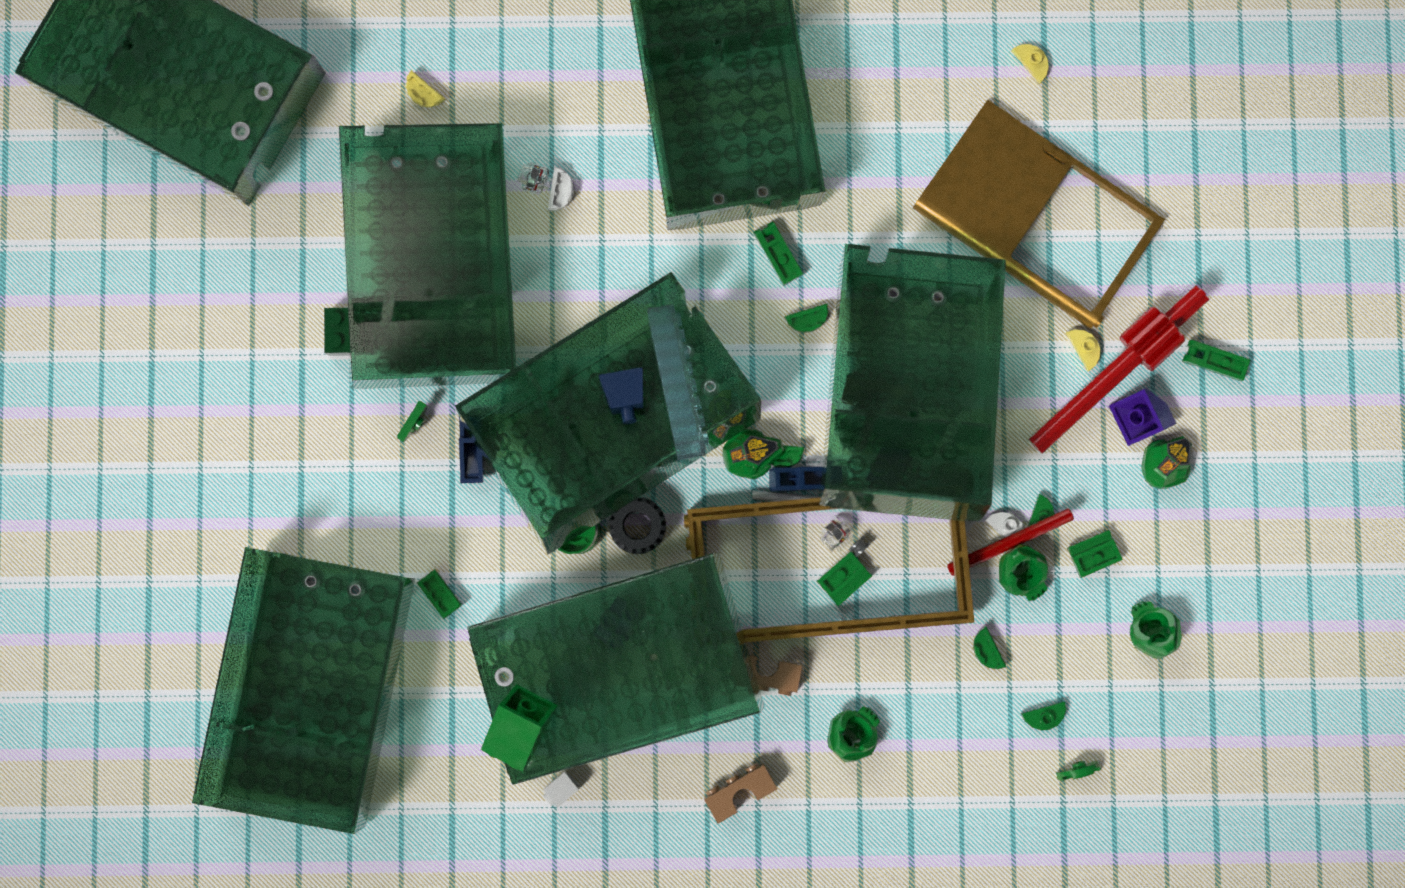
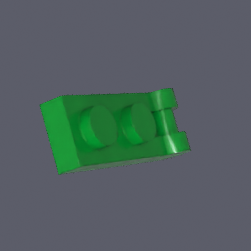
[753,221,803,286]
[1182,340,1250,382]

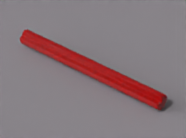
[947,509,1074,576]

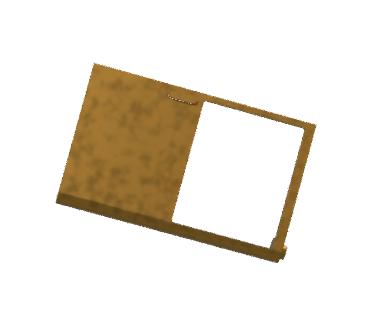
[913,99,1165,329]

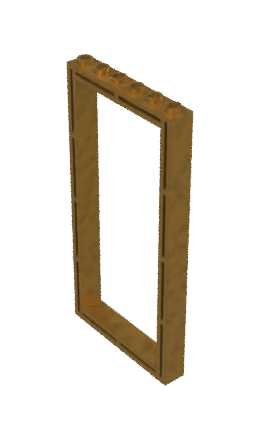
[684,485,975,646]

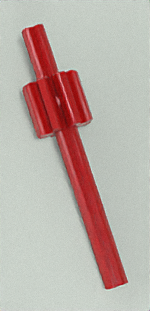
[1028,285,1210,454]

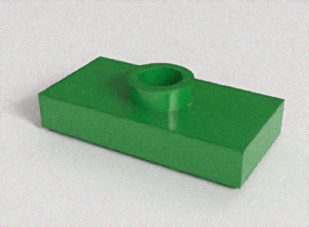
[417,569,462,619]

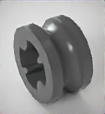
[848,536,870,557]

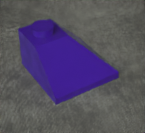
[1109,388,1177,446]

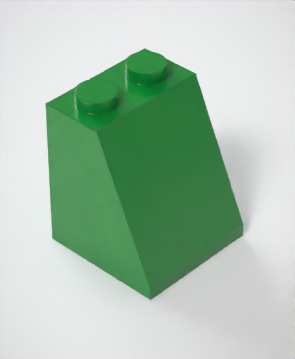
[481,684,558,772]

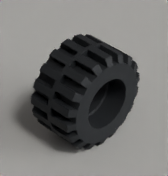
[609,497,666,554]

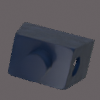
[599,367,643,424]

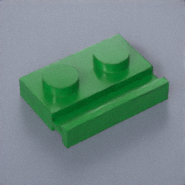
[1067,530,1123,578]
[816,552,872,606]

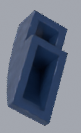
[459,413,484,483]
[769,466,843,492]

